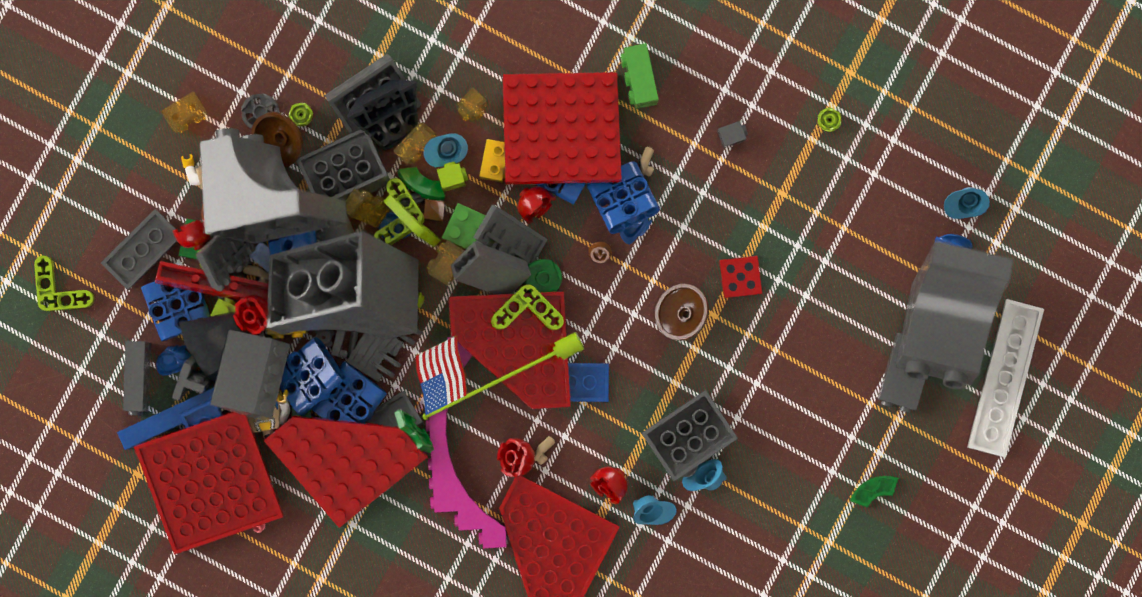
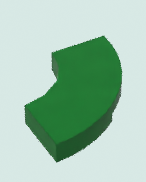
[397,167,445,201]
[394,409,434,453]
[849,476,899,508]

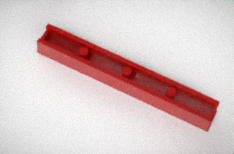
[155,261,269,301]

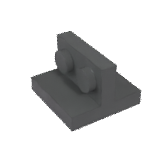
[172,356,212,400]

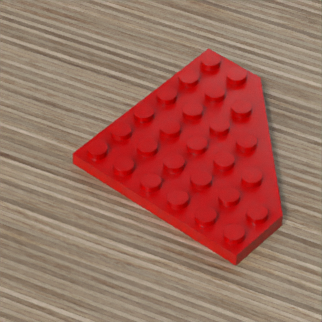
[448,292,571,409]
[264,415,427,528]
[499,476,620,597]

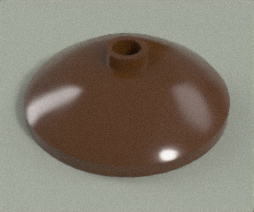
[251,112,303,168]
[655,284,709,341]

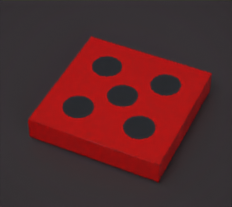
[719,256,762,298]

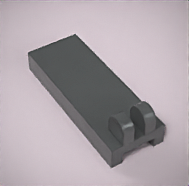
[331,330,348,358]

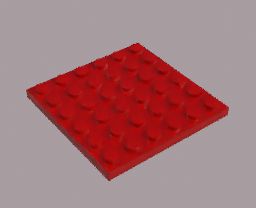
[503,72,621,185]
[134,412,284,555]

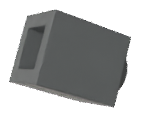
[717,121,748,149]

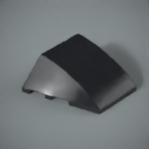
[347,80,419,151]
[179,312,252,383]

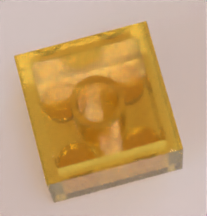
[427,240,465,287]

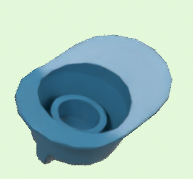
[424,133,468,167]
[944,187,990,219]
[682,459,727,491]
[633,495,677,525]

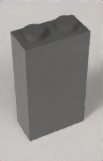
[450,241,531,295]
[877,333,925,413]
[123,341,151,415]

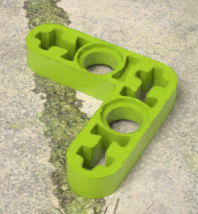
[374,178,424,245]
[384,194,441,247]
[34,256,95,311]
[491,285,564,330]

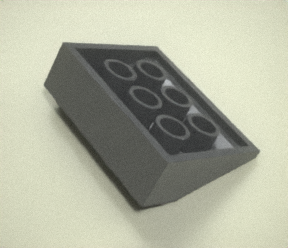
[324,53,422,134]
[297,129,390,204]
[210,330,290,421]
[641,390,738,481]

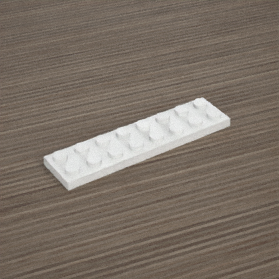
[967,299,1044,457]

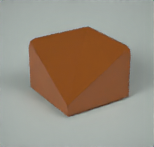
[424,199,445,222]

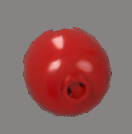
[517,186,556,224]
[172,218,212,251]
[233,295,268,335]
[497,438,535,477]
[590,466,628,505]

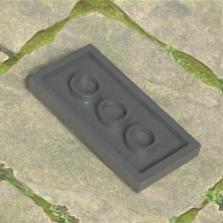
[101,209,177,290]

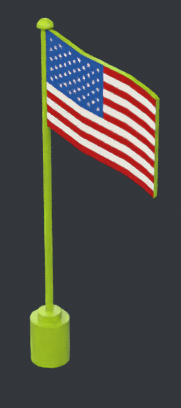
[416,332,584,420]

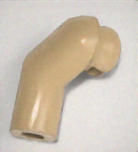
[640,147,654,177]
[535,436,555,465]

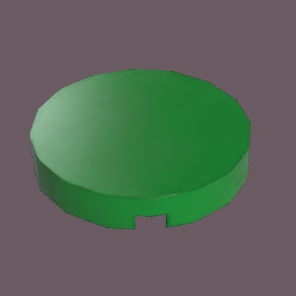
[524,259,562,293]

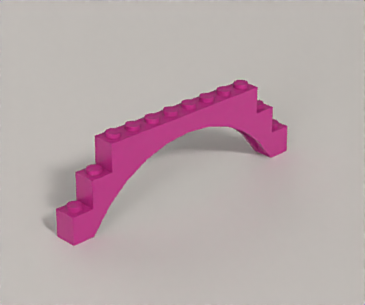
[426,337,507,548]

